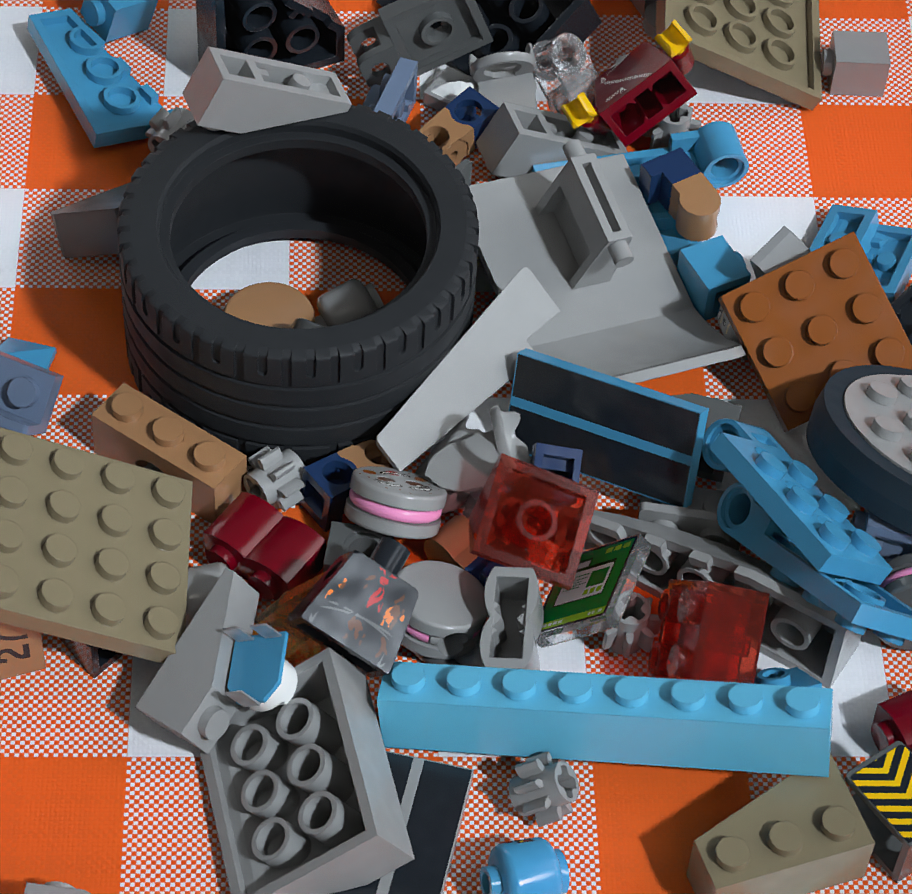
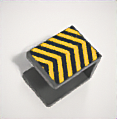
[845,741,912,883]

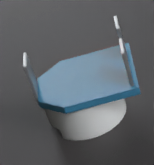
[222,623,298,712]

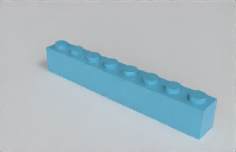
[377,661,833,777]

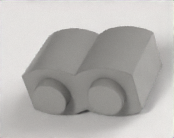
[480,566,544,670]

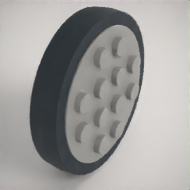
[806,365,912,535]

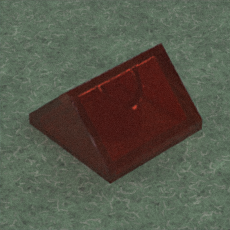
[468,453,599,591]

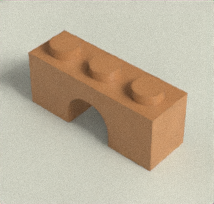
[91,383,247,524]

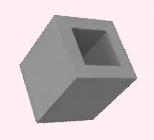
[821,30,891,97]

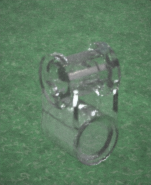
[532,33,599,115]

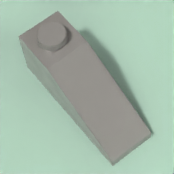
[182,46,352,134]
[476,102,628,179]
[135,567,260,754]

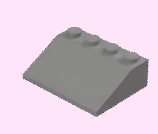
[200,647,415,894]

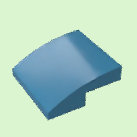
[810,204,912,304]

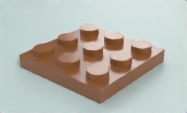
[718,231,912,433]

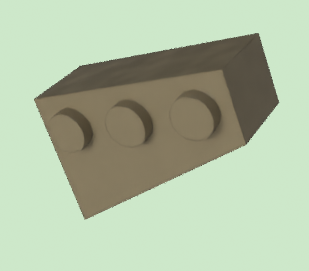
[686,752,875,894]

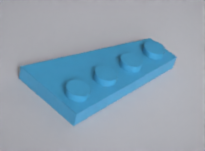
[27,9,173,148]

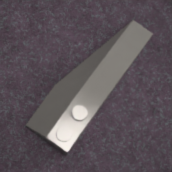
[554,504,862,688]

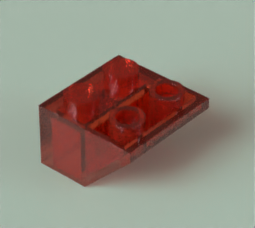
[648,579,770,684]

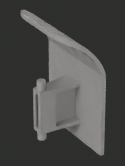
[469,139,746,384]

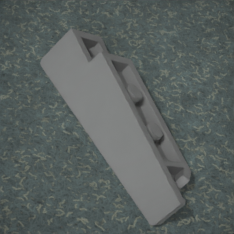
[376,267,560,472]

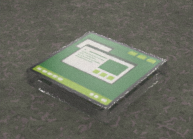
[536,534,652,648]

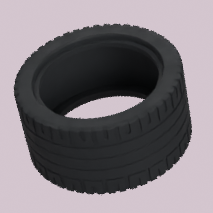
[117,104,479,467]

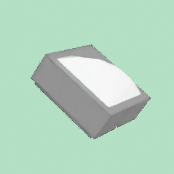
[423,66,478,111]

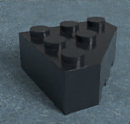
[196,0,345,69]

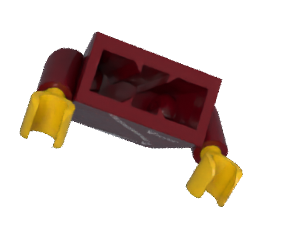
[560,20,697,147]

